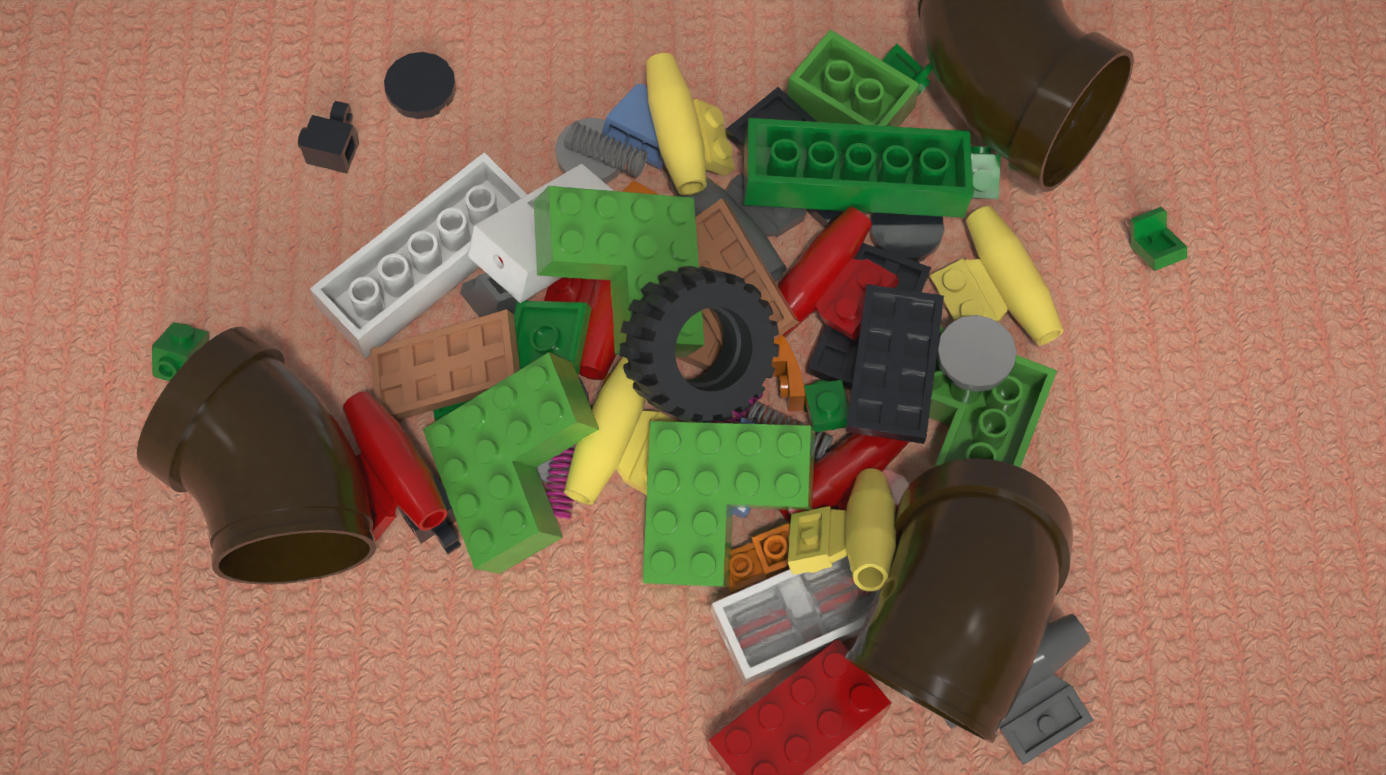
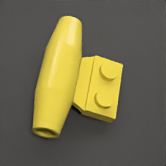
[646,53,735,195]
[930,206,1064,346]
[564,357,676,505]
[788,469,896,591]

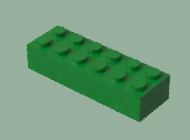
[744,118,973,218]

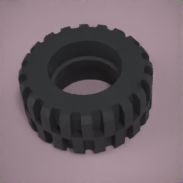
[620,266,779,423]

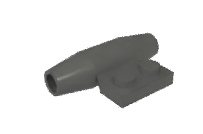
[669,172,807,282]
[944,613,1094,765]

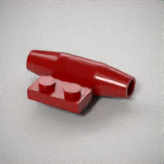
[778,207,899,341]
[544,277,617,380]
[343,391,448,542]
[778,433,910,525]

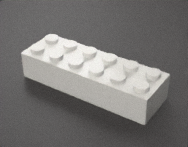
[310,153,528,359]

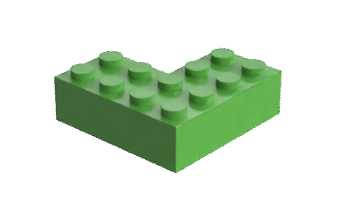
[534,186,705,357]
[929,326,1057,468]
[423,352,599,574]
[643,421,815,588]

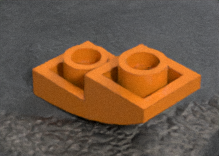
[771,334,805,411]
[729,523,790,594]

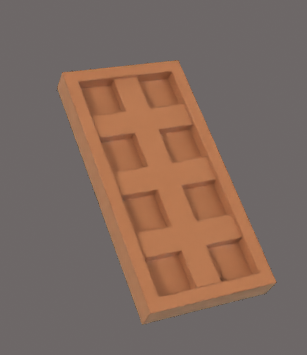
[695,198,799,345]
[370,309,520,420]

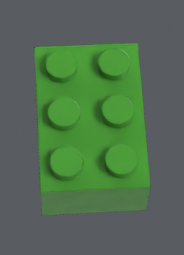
[787,29,920,127]

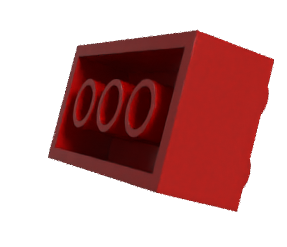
[708,639,892,775]

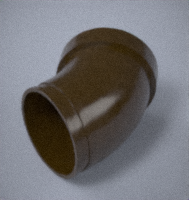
[917,0,1134,192]
[137,326,376,585]
[844,459,1073,744]

